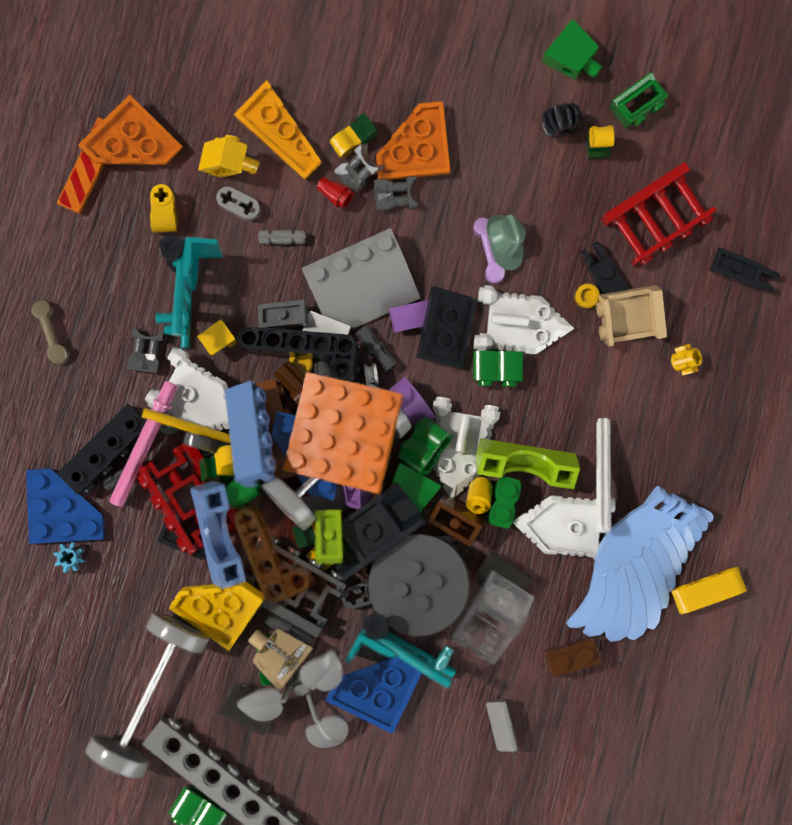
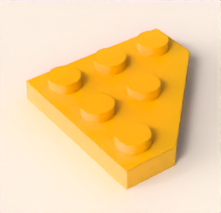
[169,581,266,651]

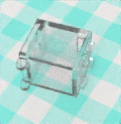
[451,570,535,664]

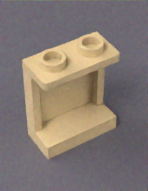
[596,285,667,347]

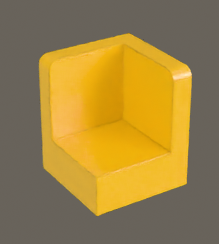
[197,319,238,356]

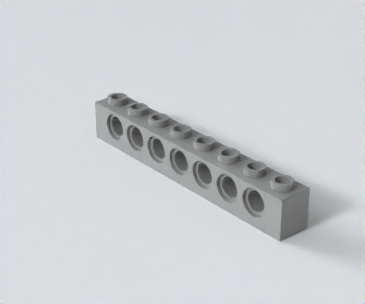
[142,717,303,825]

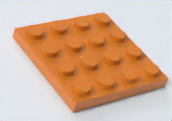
[283,372,404,494]

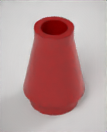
[317,177,354,209]

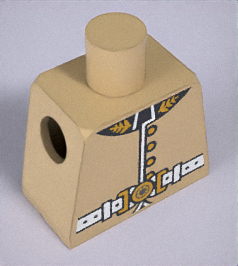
[248,629,313,690]

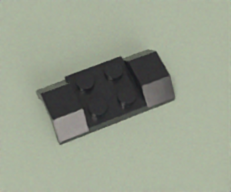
[334,482,426,581]

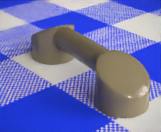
[31,300,70,365]

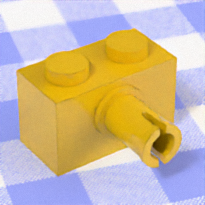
[198,135,259,178]

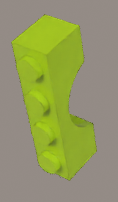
[475,438,580,489]

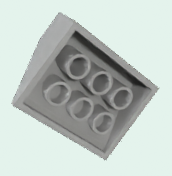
[302,228,421,331]

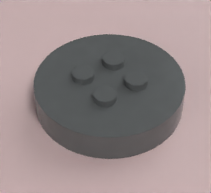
[369,534,470,636]

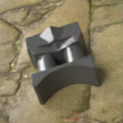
[335,143,384,193]
[374,176,419,211]
[127,327,165,374]

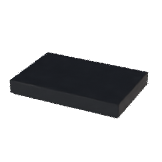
[416,286,478,370]

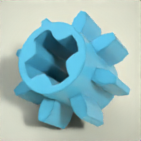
[53,542,86,573]

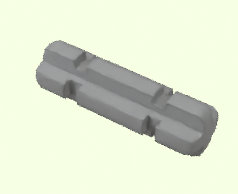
[258,230,306,244]

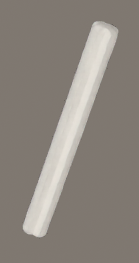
[596,418,611,533]

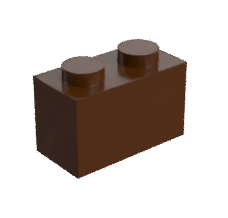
[428,494,487,547]
[543,637,601,677]

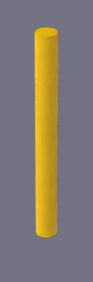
[141,408,231,445]

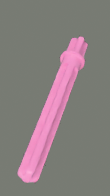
[110,381,178,507]

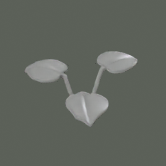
[237,649,348,748]

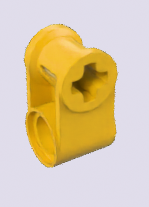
[150,184,178,233]

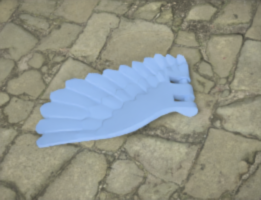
[566,486,714,641]

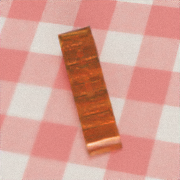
[235,506,312,602]

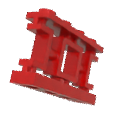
[137,443,243,556]

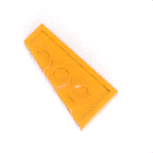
[234,80,321,181]

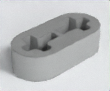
[216,187,261,221]

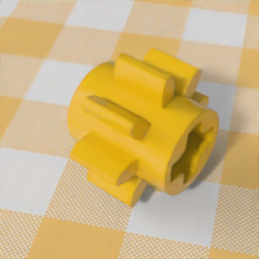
[671,344,702,376]

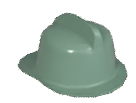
[486,214,526,271]

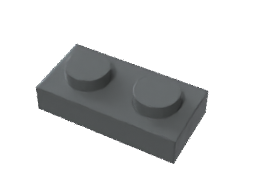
[258,299,308,329]

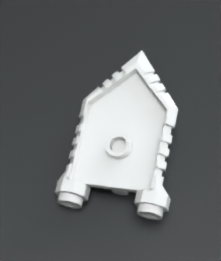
[473,285,574,354]
[145,347,229,430]
[432,397,500,498]
[512,496,616,560]

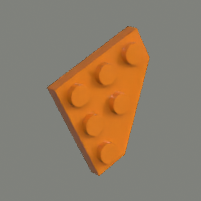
[78,94,183,165]
[376,101,450,180]

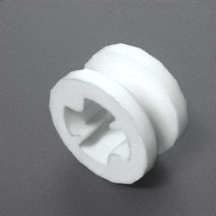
[364,363,379,385]

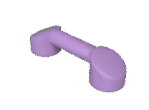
[473,218,505,284]

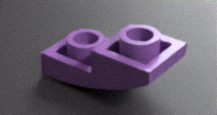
[389,300,428,332]

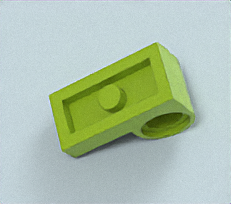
[315,510,343,564]

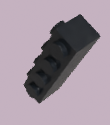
[56,404,146,495]

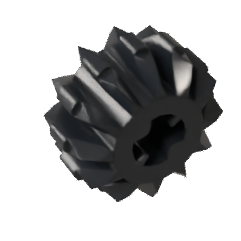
[541,103,583,138]

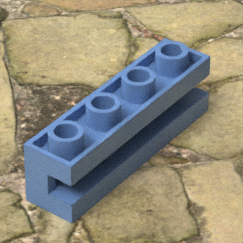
[225,380,275,488]

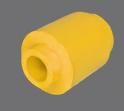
[466,477,493,514]

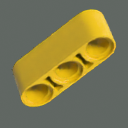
[671,567,747,614]

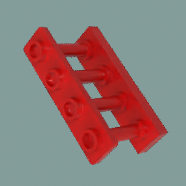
[601,162,717,266]

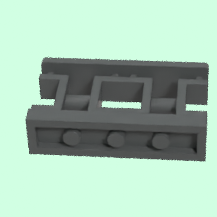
[243,534,348,637]

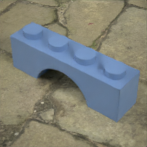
[190,481,246,589]

